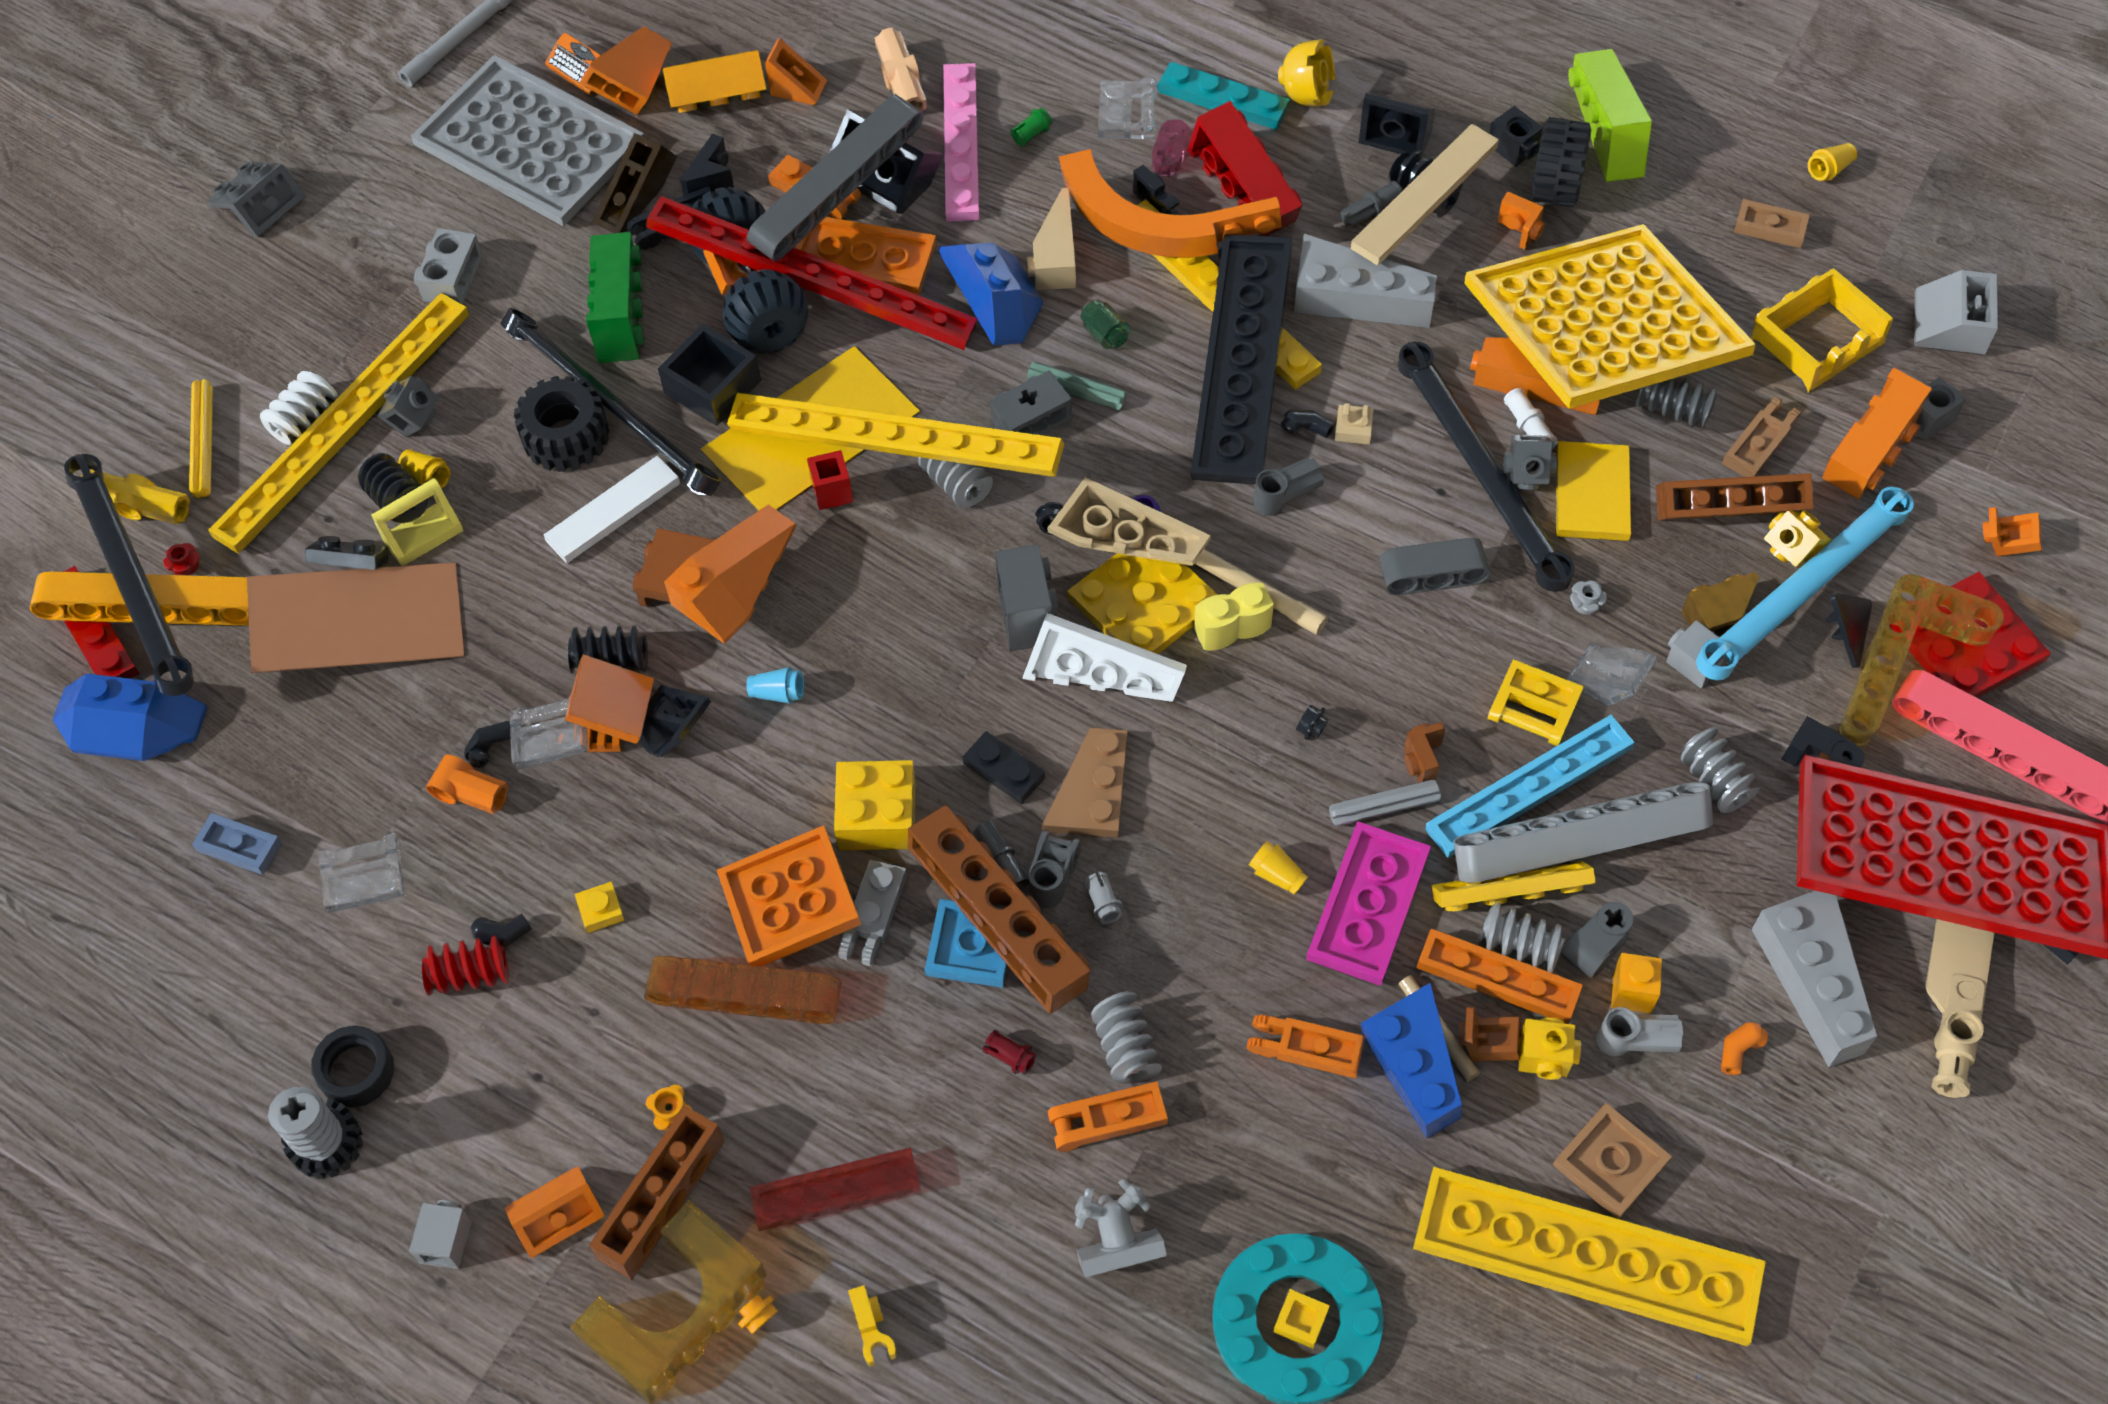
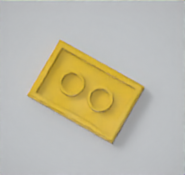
[1556,441,1631,541]

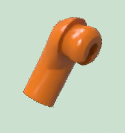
[1721,1022,1768,1075]

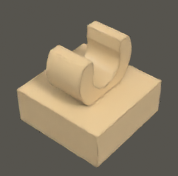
[1335,403,1374,445]

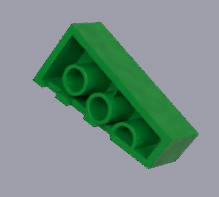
[586,232,645,363]

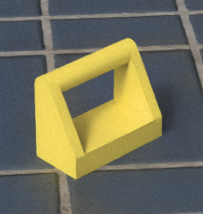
[371,478,464,566]

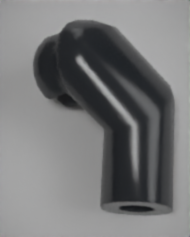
[1280,409,1335,438]

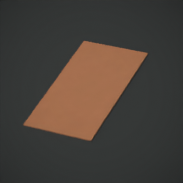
[247,562,465,673]

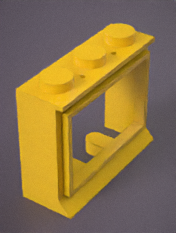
[1751,268,1893,393]

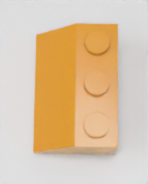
[662,50,766,113]

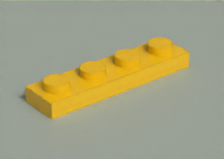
[1431,861,1595,911]

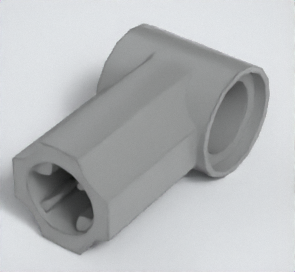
[1596,1007,1683,1057]

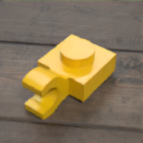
[848,1285,897,1367]

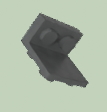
[207,161,306,236]

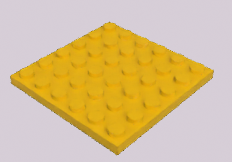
[1464,224,1756,409]

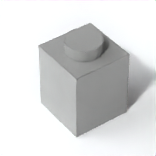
[1666,620,1726,688]
[409,1200,472,1269]

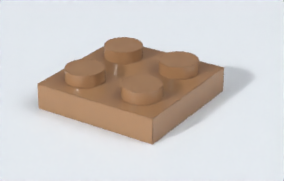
[1553,1103,1672,1219]

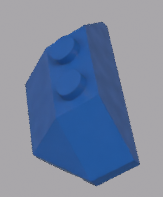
[938,243,1044,346]
[53,674,208,761]

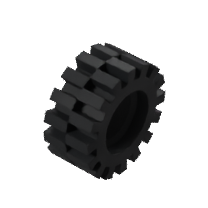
[281,1098,363,1179]

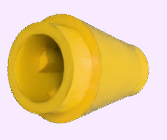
[1808,143,1857,181]
[398,449,451,489]
[1249,841,1308,895]

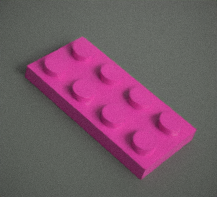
[1306,821,1431,986]

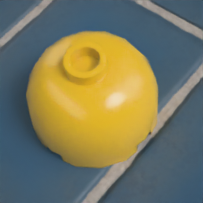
[1278,39,1335,107]

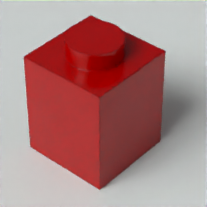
[807,450,853,511]

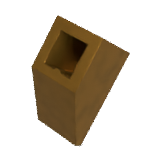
[1682,572,1759,638]

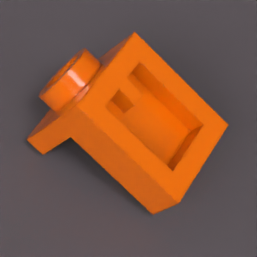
[1497,191,1545,250]

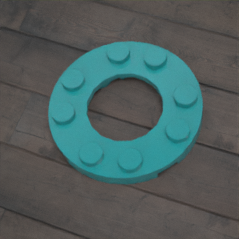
[1212,1234,1383,1404]

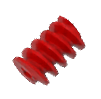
[422,935,509,996]

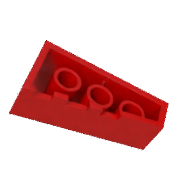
[1187,101,1302,236]

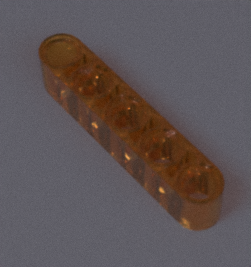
[644,956,842,1024]

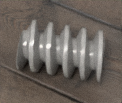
[918,457,993,508]
[1681,726,1760,813]
[1477,902,1566,973]
[1091,991,1162,1084]
[268,1087,343,1161]

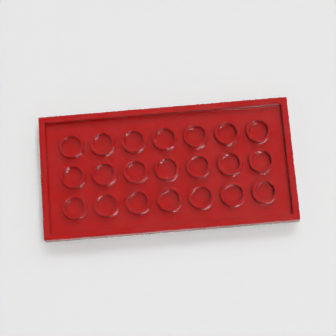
[1796,755,2108,959]

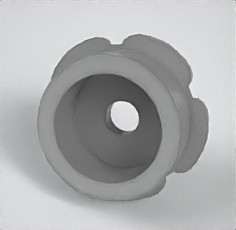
[1570,580,1607,615]

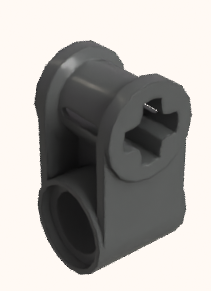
[1028,830,1082,908]
[1561,902,1634,979]

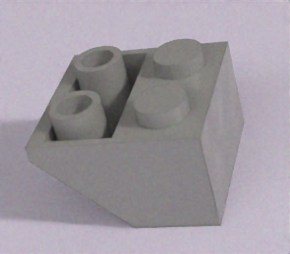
[1914,270,1998,354]

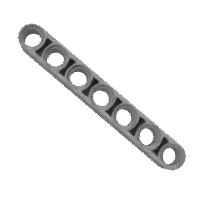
[1453,782,1714,883]

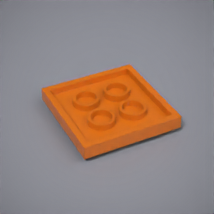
[717,825,862,970]

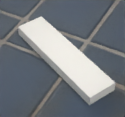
[544,456,680,564]

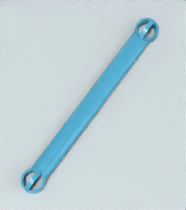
[1696,487,1914,680]

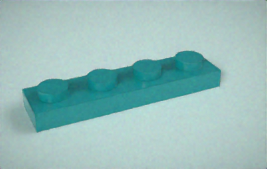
[1158,61,1290,130]

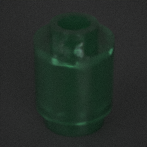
[1081,300,1130,349]

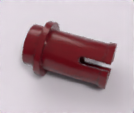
[983,1030,1037,1075]

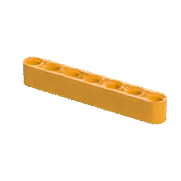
[30,571,249,626]

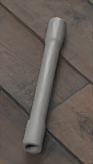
[398,0,514,87]

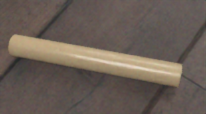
[1399,975,1480,1082]

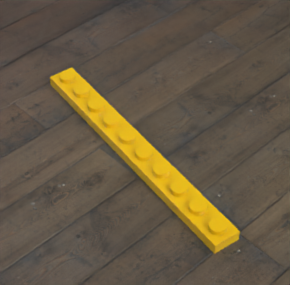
[208,293,469,554]
[727,393,1065,477]

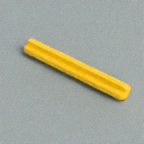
[189,379,213,498]

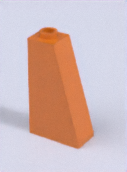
[1470,337,1600,415]

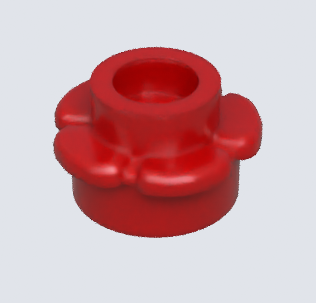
[163,543,199,576]

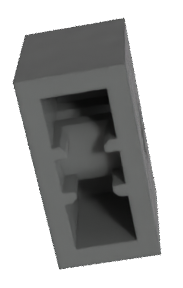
[990,370,1072,435]

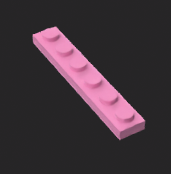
[943,63,979,222]

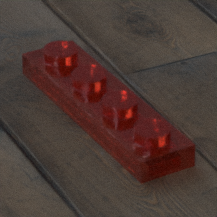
[749,1147,921,1231]

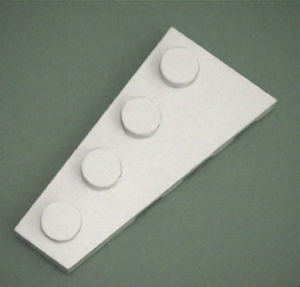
[1022,613,1187,702]

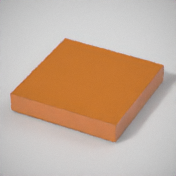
[565,654,654,744]

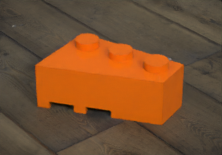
[1822,367,1932,499]

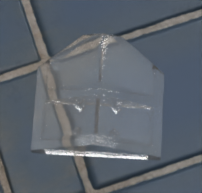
[1567,644,1657,706]

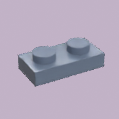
[192,813,282,875]

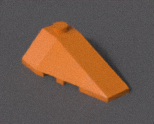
[664,504,796,644]

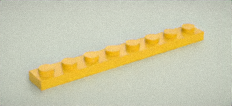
[1137,199,1322,390]

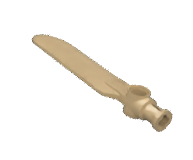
[1926,919,1994,1098]

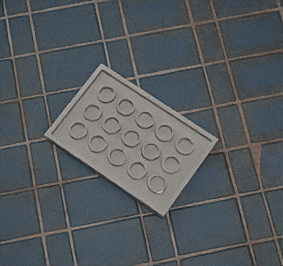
[411,55,644,227]

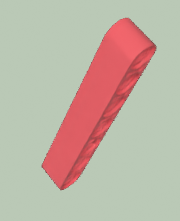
[1892,670,2108,825]

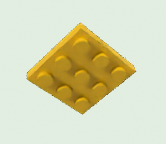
[1067,553,1218,654]

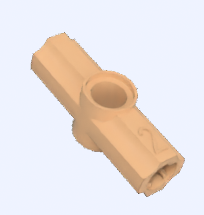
[875,28,927,112]

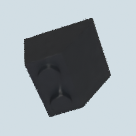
[1358,93,1436,154]

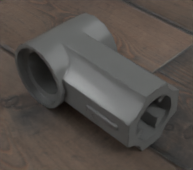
[1253,457,1324,516]

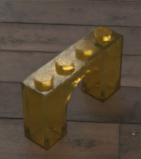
[570,1200,767,1404]

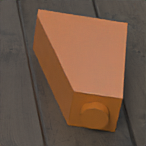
[579,26,672,115]

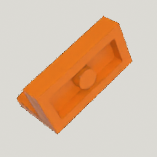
[505,1166,605,1259]

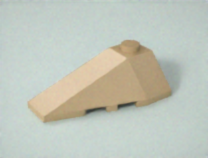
[1048,477,1211,566]

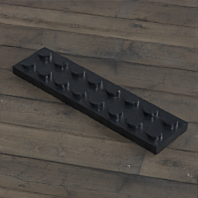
[1191,234,1292,484]

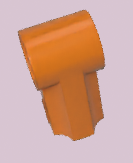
[426,754,509,815]

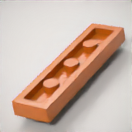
[1417,928,1583,1024]

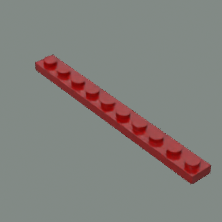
[647,196,977,350]

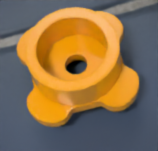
[646,1085,692,1131]

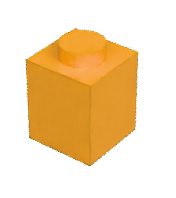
[1611,953,1662,1014]

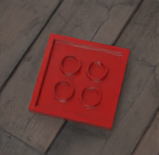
[1887,571,2051,698]

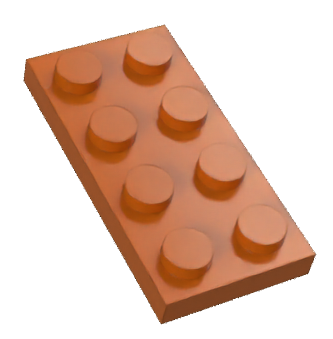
[795,217,937,295]

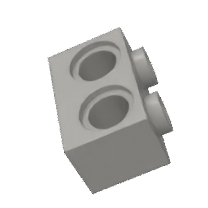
[414,228,483,304]

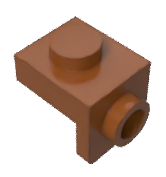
[1404,722,1445,783]
[1458,1007,1522,1061]

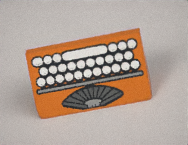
[545,32,600,96]

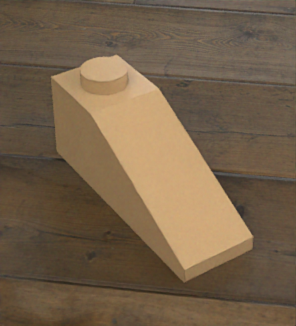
[1027,188,1076,291]

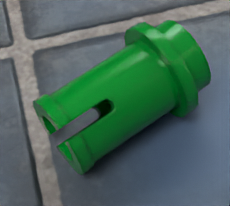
[1010,108,1053,147]

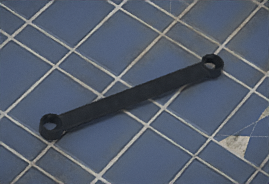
[501,308,722,496]
[1398,341,1574,592]
[64,454,194,696]

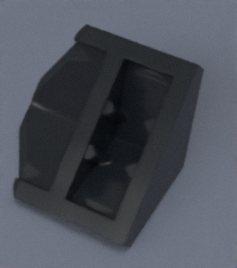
[640,685,711,757]

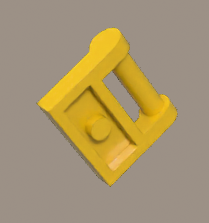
[1487,659,1584,746]

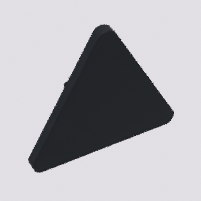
[1826,593,1872,668]

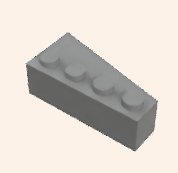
[1294,234,1437,328]
[1751,891,1877,1068]

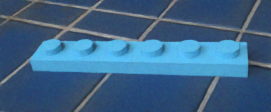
[1425,715,1635,859]

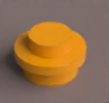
[738,1294,778,1334]

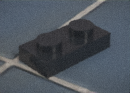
[305,536,388,570]
[962,731,1045,805]

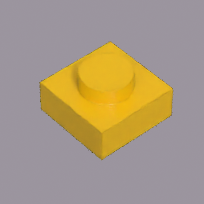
[574,881,625,933]
[1274,1289,1330,1349]

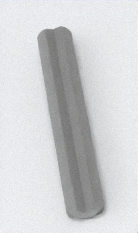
[1329,780,1441,826]

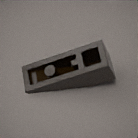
[592,133,678,233]

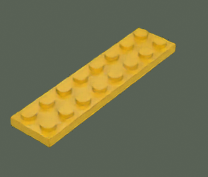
[1413,1167,1766,1346]

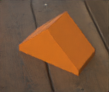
[765,38,827,105]

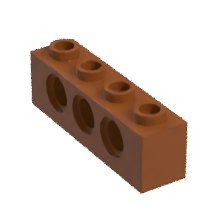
[1656,473,1814,521]
[589,1105,725,1280]

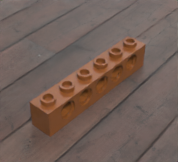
[908,805,1090,1015]

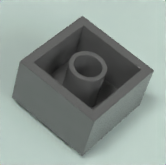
[995,544,1058,651]

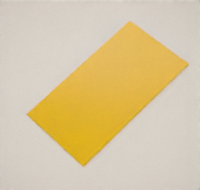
[700,346,920,511]

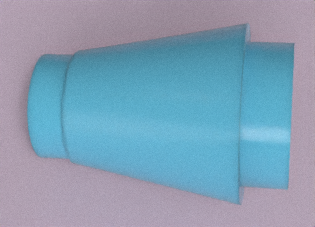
[747,667,804,704]

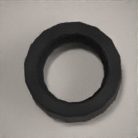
[311,1025,394,1107]

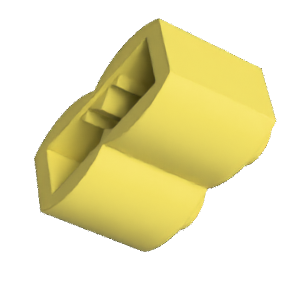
[1194,583,1274,651]

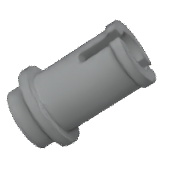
[1084,872,1123,924]

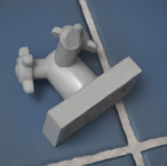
[1075,1179,1167,1277]

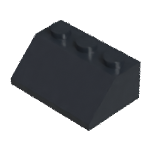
[830,109,944,214]

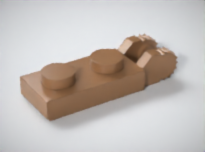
[1722,396,1802,477]

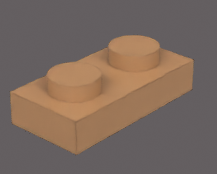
[1734,199,1810,248]

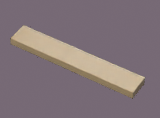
[1350,124,1499,266]

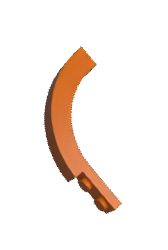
[1058,149,1282,258]

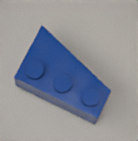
[1361,983,1462,1138]

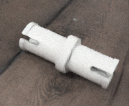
[1504,388,1558,449]

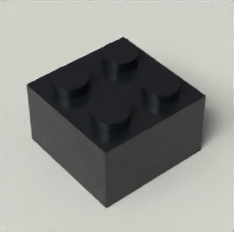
[658,324,761,426]

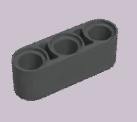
[1379,538,1490,595]

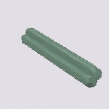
[1027,362,1126,410]

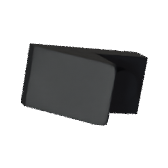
[680,134,734,195]

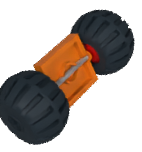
[689,187,808,354]

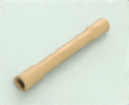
[1194,549,1328,635]

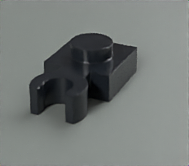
[1133,164,1180,215]

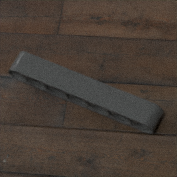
[746,94,924,261]

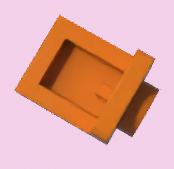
[1983,507,2042,556]

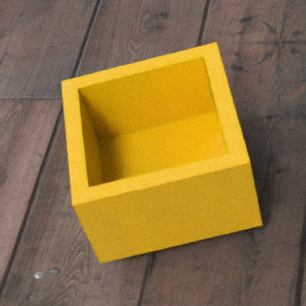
[834,760,916,851]

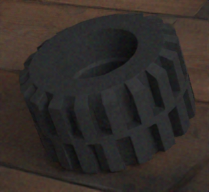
[1531,117,1591,207]
[514,376,609,472]

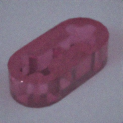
[1152,119,1189,176]

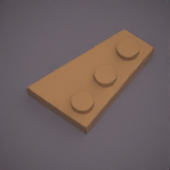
[1042,728,1128,838]

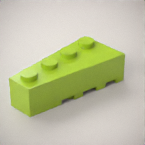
[1568,49,1652,182]

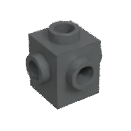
[377,376,440,437]
[1503,435,1557,490]

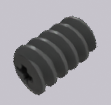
[1636,377,1717,430]

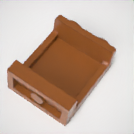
[633,528,714,607]

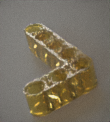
[1838,574,2004,747]

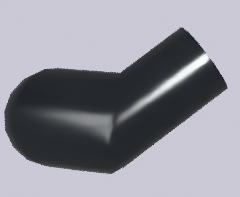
[464,721,514,768]
[471,913,532,947]

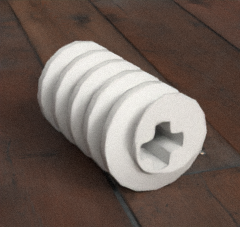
[260,371,339,446]

